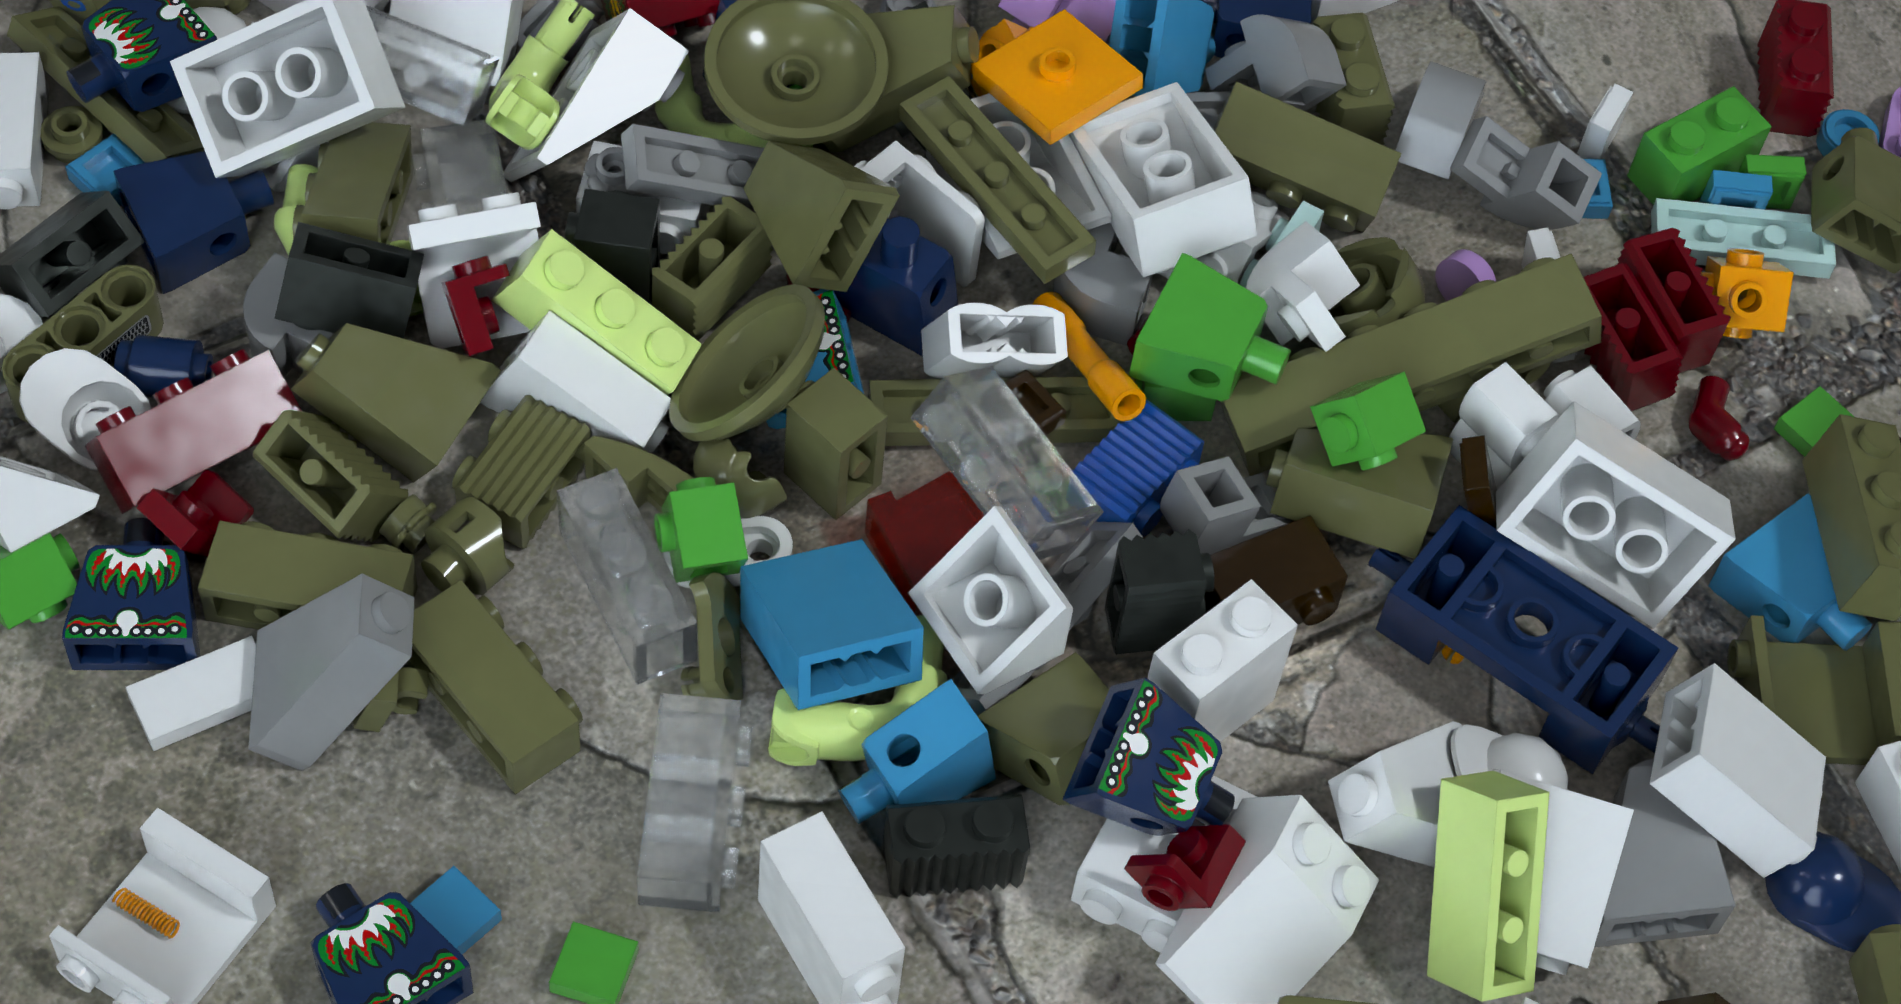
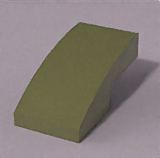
[584,436,693,516]

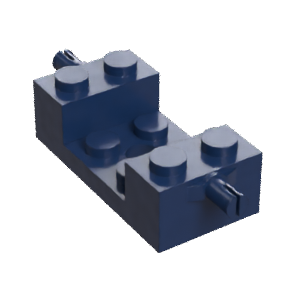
[1368,505,1678,775]

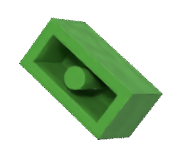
[1627,86,1772,205]

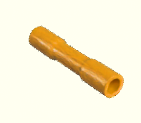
[1032,292,1146,421]

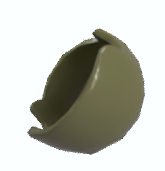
[693,438,787,518]

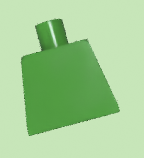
[1129,253,1291,401]

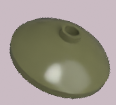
[704,0,889,145]
[669,284,825,441]

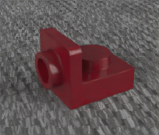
[441,255,510,356]
[136,470,254,557]
[1124,824,1246,911]

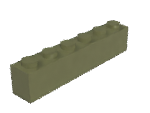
[1221,253,1602,476]

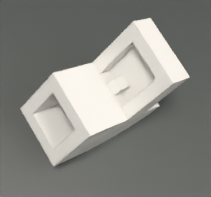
[1246,221,1360,352]

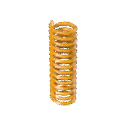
[112,888,180,939]

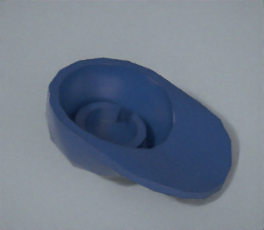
[1765,831,1901,952]

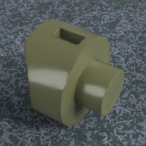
[421,496,514,595]

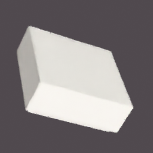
[1577,84,1634,159]

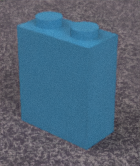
[740,539,924,710]

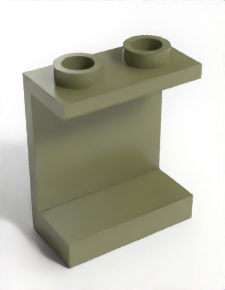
[1727,615,1901,765]

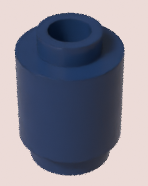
[114,335,214,400]

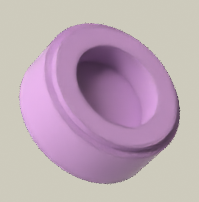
[1435,249,1496,301]

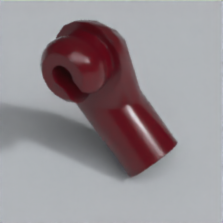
[1689,376,1750,461]

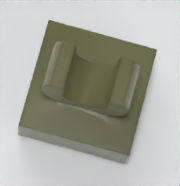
[353,667,428,732]

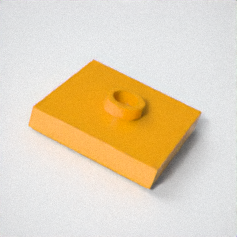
[972,9,1143,145]

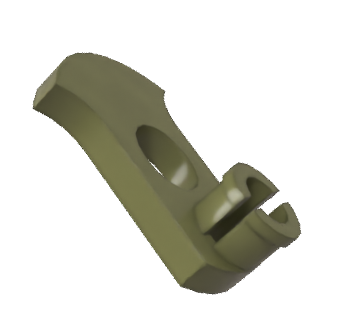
[681,572,743,709]

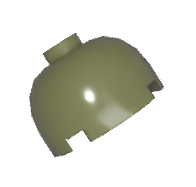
[1328,237,1425,343]

